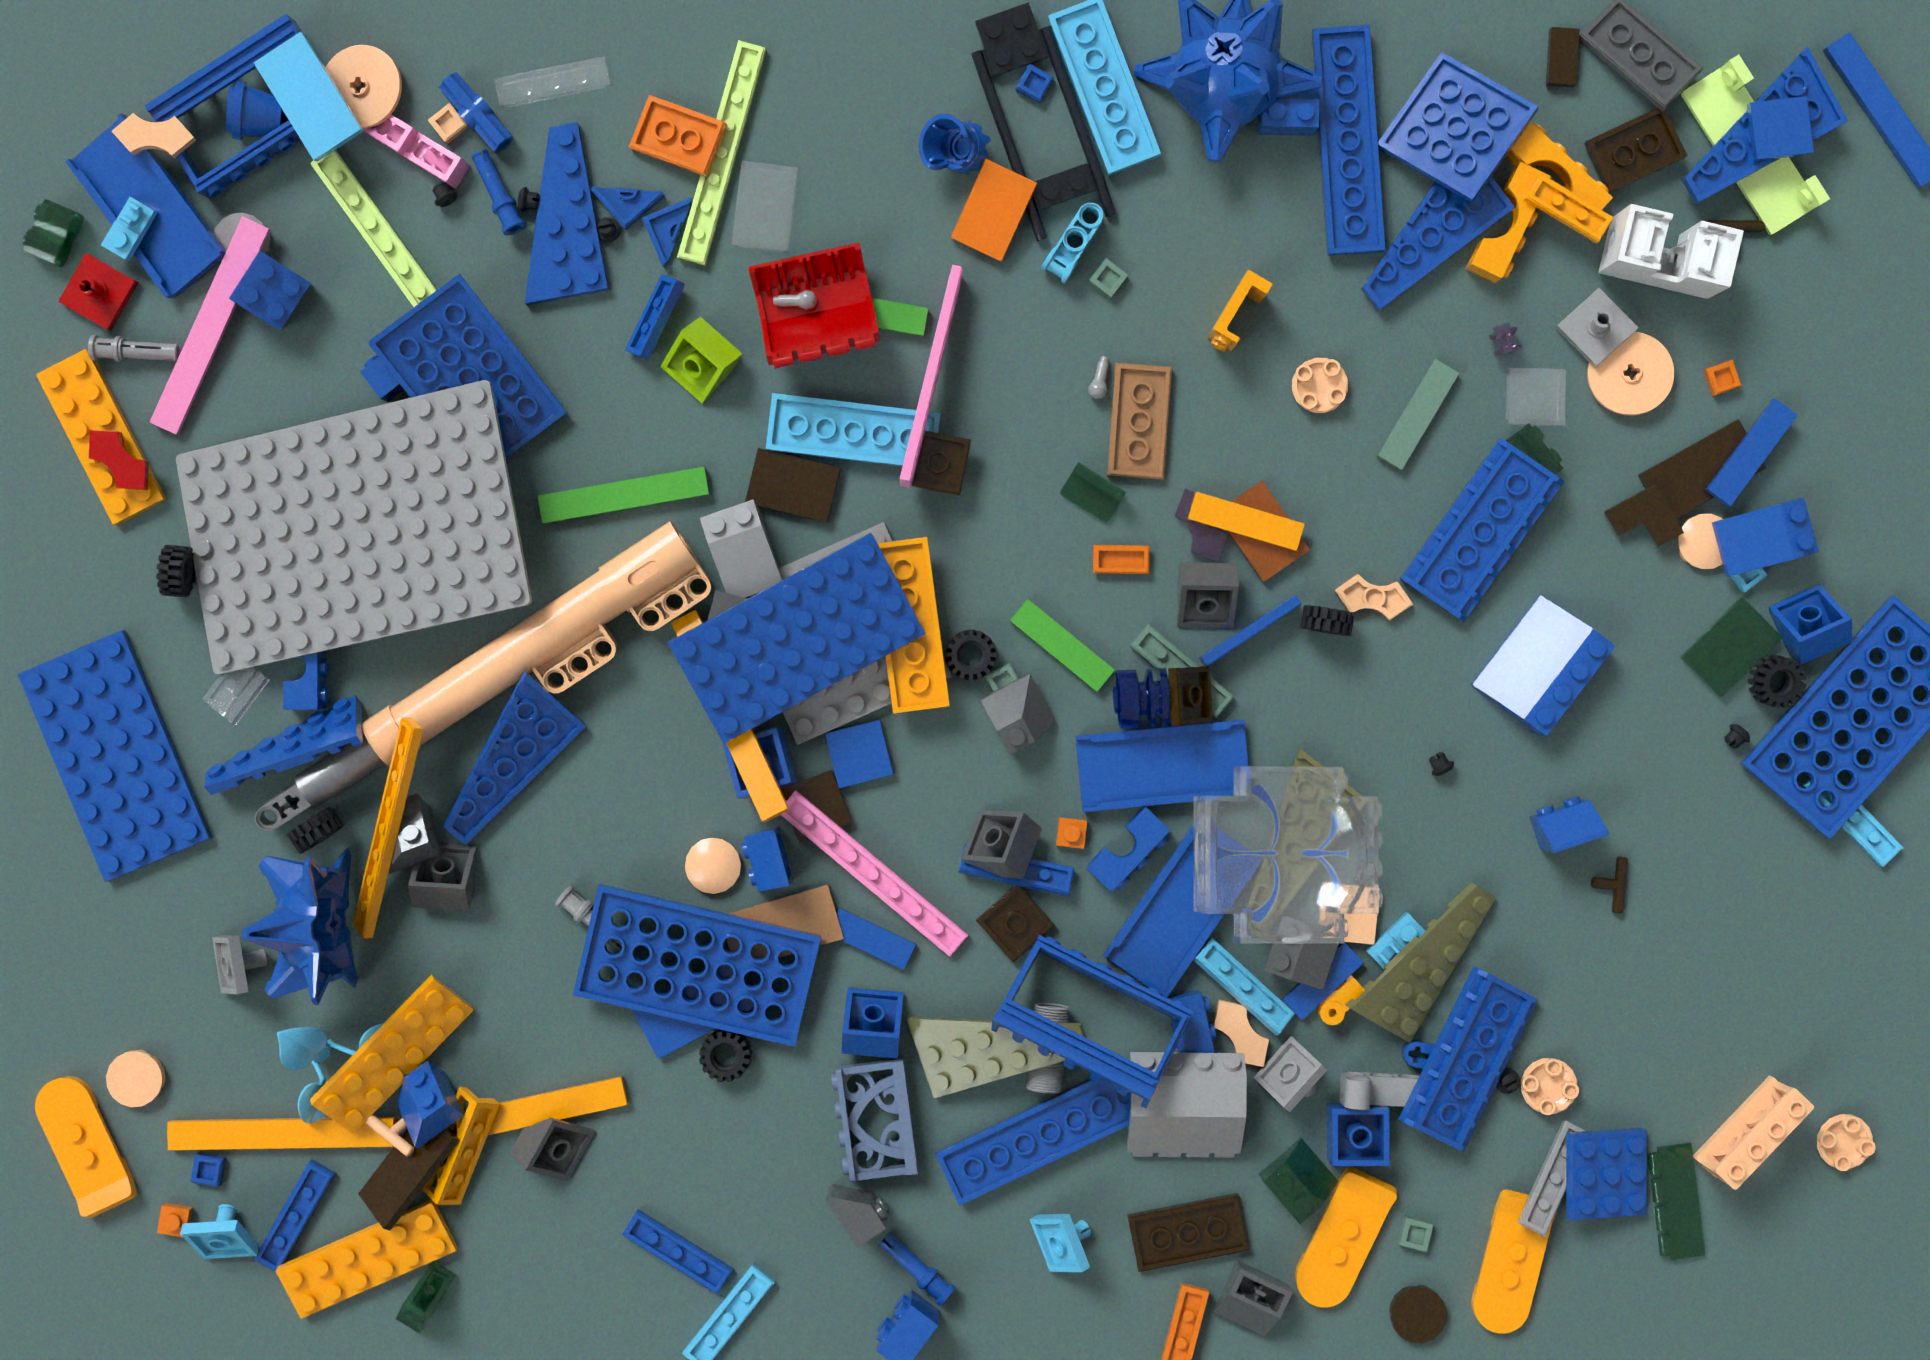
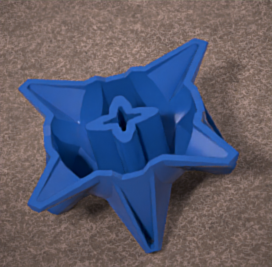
[1134,0,1323,162]
[242,847,358,1005]

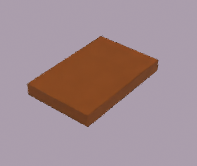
[1227,481,1310,582]

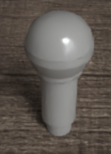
[773,290,817,310]
[1088,356,1109,399]

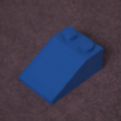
[1712,497,1819,577]

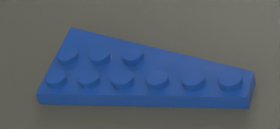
[1682,47,1848,204]
[524,122,609,305]
[1361,177,1515,311]
[444,670,586,845]
[204,695,363,795]

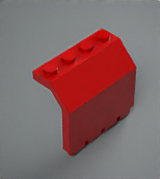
[748,242,881,369]

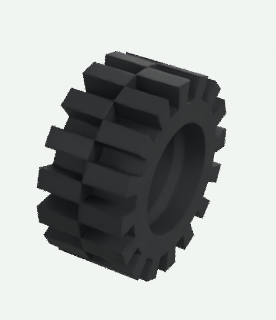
[156,545,196,598]
[1300,605,1355,636]
[946,629,997,680]
[1748,655,1807,708]
[287,806,344,854]
[699,1030,752,1082]

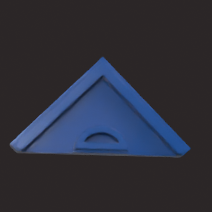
[591,186,665,230]
[642,198,692,267]

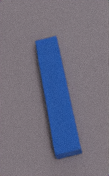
[1823,32,1930,189]

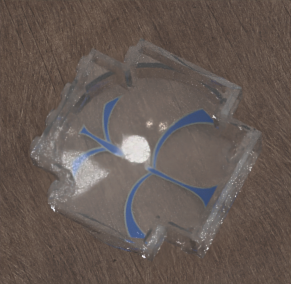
[1194,766,1383,944]

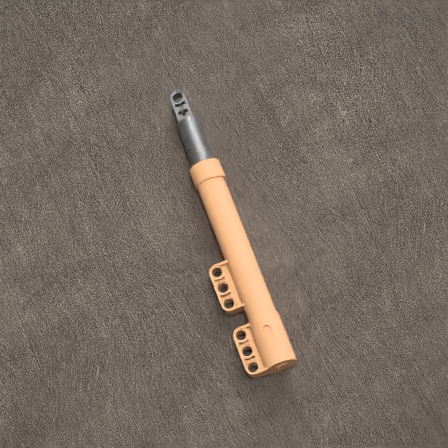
[255,521,711,831]

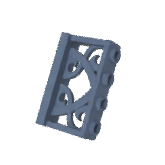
[831,1057,918,1182]

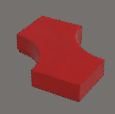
[89,430,149,490]

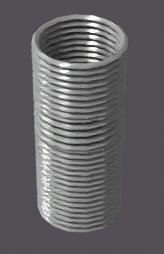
[1026,1003,1070,1094]

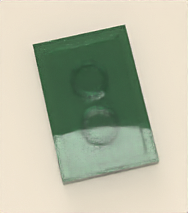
[1680,598,1783,697]

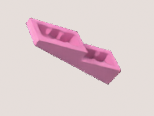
[363,115,470,189]

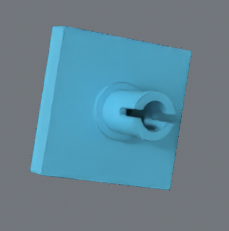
[180,1204,260,1259]
[1029,1214,1091,1272]

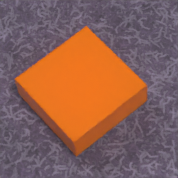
[1703,359,1742,397]

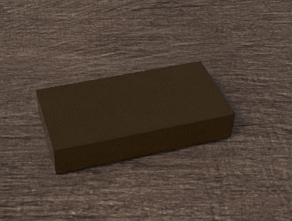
[1546,27,1580,87]

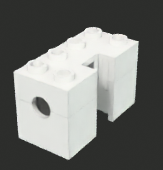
[1598,204,1744,299]

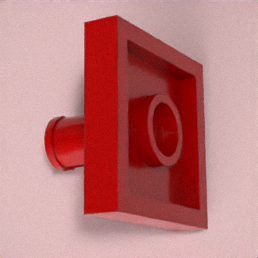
[58,253,139,331]

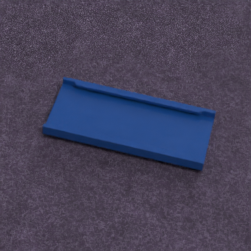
[65,114,226,299]
[1400,438,1565,622]
[1075,720,1252,812]
[1102,816,1262,998]
[1399,966,1538,1152]

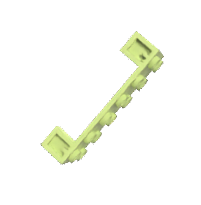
[1681,54,1830,235]

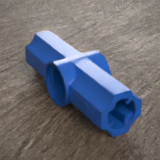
[439,72,514,154]

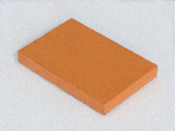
[629,95,728,177]
[950,159,1038,262]

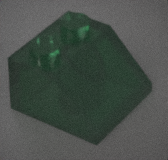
[1259,1138,1339,1225]

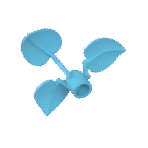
[277,1024,383,1124]

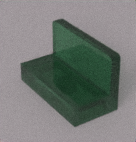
[1060,462,1126,522]

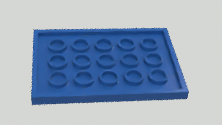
[367,273,567,458]

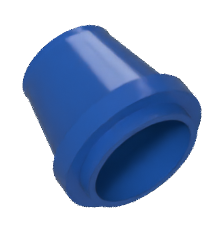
[226,81,284,140]

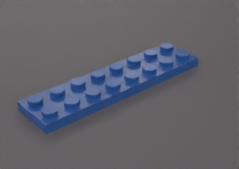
[1312,25,1385,256]
[935,1078,1131,1206]

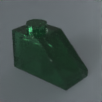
[396,1261,456,1334]

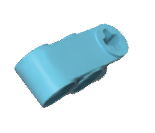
[1041,202,1103,284]

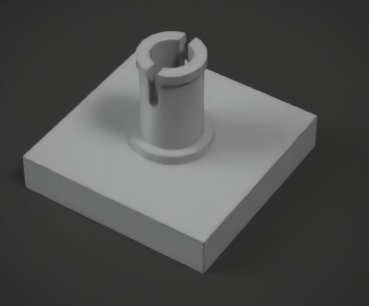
[1556,288,1639,368]
[212,935,267,994]
[1253,1036,1328,1112]

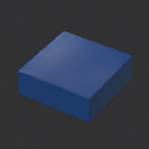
[1015,63,1054,104]
[190,1153,226,1187]

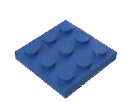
[1566,1128,1647,1220]

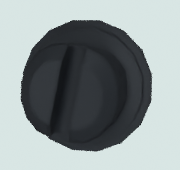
[432,182,458,207]
[518,187,540,212]
[597,217,620,242]
[1724,724,1750,749]
[1429,752,1454,776]
[1496,1068,1520,1094]

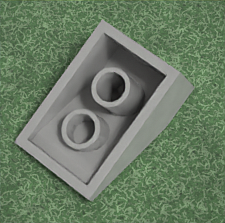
[700,500,782,599]

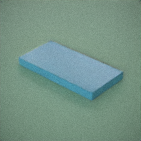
[254,32,364,162]

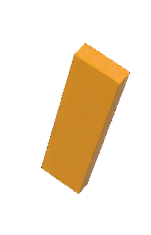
[1187,492,1305,551]

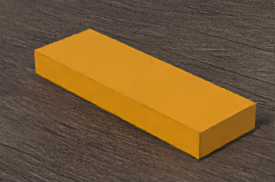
[1524,173,1614,244]

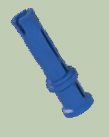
[471,150,527,235]
[878,1232,955,1306]

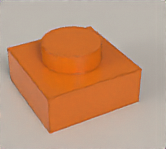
[1056,817,1087,849]
[157,1203,193,1237]

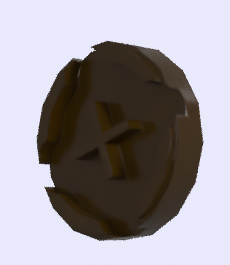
[1389,1285,1447,1343]

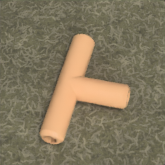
[366,1115,414,1157]

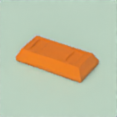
[1093,545,1150,574]

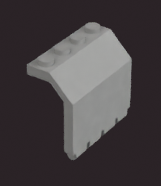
[1127,1052,1247,1158]

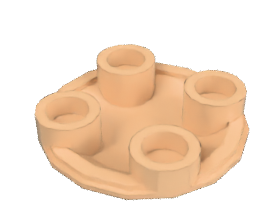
[1292,358,1348,413]
[1678,514,1723,569]
[685,838,741,894]
[1521,1058,1579,1115]
[1817,1114,1876,1171]

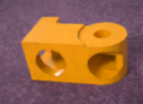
[1317,975,1365,1025]

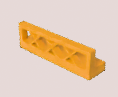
[422,1087,500,1205]

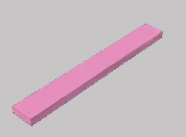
[150,216,271,435]
[900,265,963,488]
[781,790,968,957]

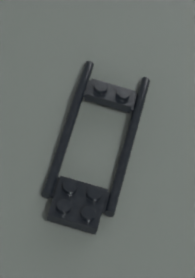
[971,2,1116,241]

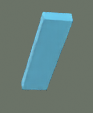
[1802,766,1903,867]
[1193,938,1295,1036]
[682,1263,775,1360]

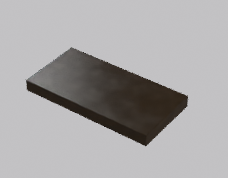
[1638,419,1766,519]
[358,1127,460,1231]
[1127,1193,1249,1272]

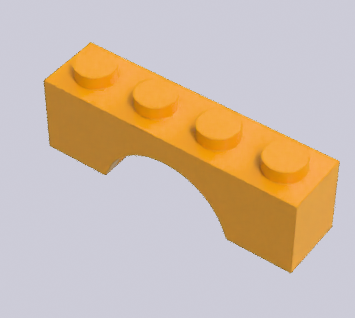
[1506,121,1613,210]
[1465,161,1551,284]

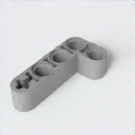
[1339,1072,1420,1110]

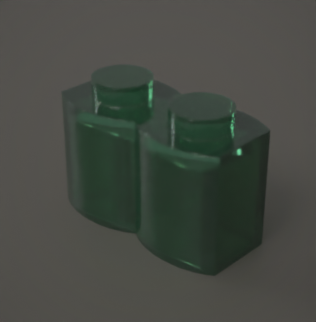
[22,199,84,268]

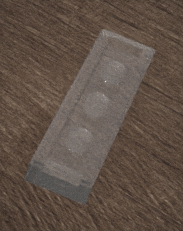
[494,56,612,108]

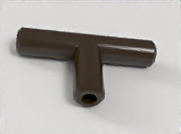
[1707,220,1765,254]
[1591,857,1628,914]

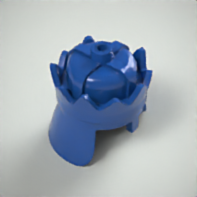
[919,114,991,174]

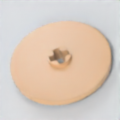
[325,45,402,129]
[1587,332,1674,416]

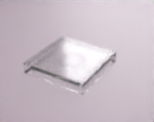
[1506,368,1566,426]

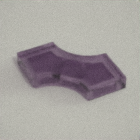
[1174,489,1228,562]

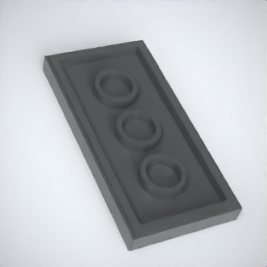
[1579,0,1703,112]

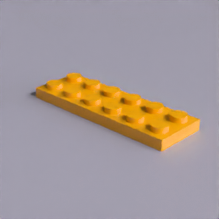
[36,349,167,525]
[877,537,950,714]
[310,974,474,1134]
[276,1199,458,1319]

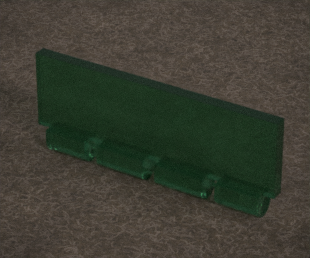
[1647,1143,1705,1260]

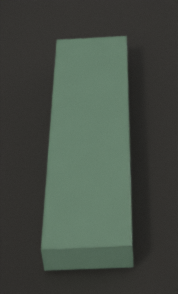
[1376,359,1459,471]
[1130,624,1234,718]

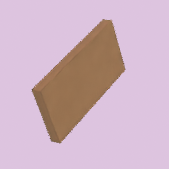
[1107,363,1172,480]
[726,884,844,958]

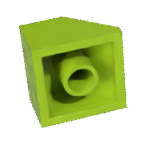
[660,317,742,404]

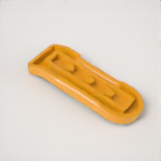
[35,1076,137,1218]
[1295,1166,1397,1307]
[1471,1189,1557,1334]

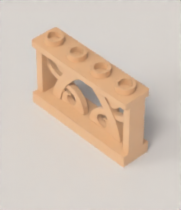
[1692,1075,1814,1190]

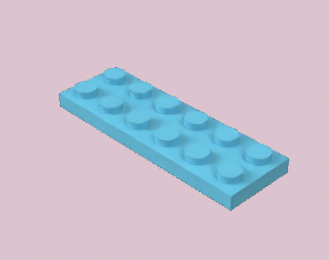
[1048,0,1161,176]
[766,393,941,466]

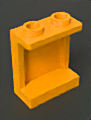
[1207,270,1273,352]

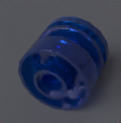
[1113,668,1171,729]

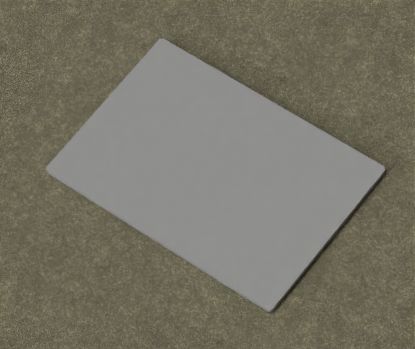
[176,380,532,674]

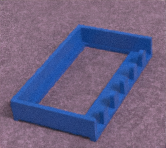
[144,14,303,198]
[991,935,1193,1108]

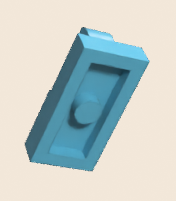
[101,197,158,261]
[1365,912,1425,970]

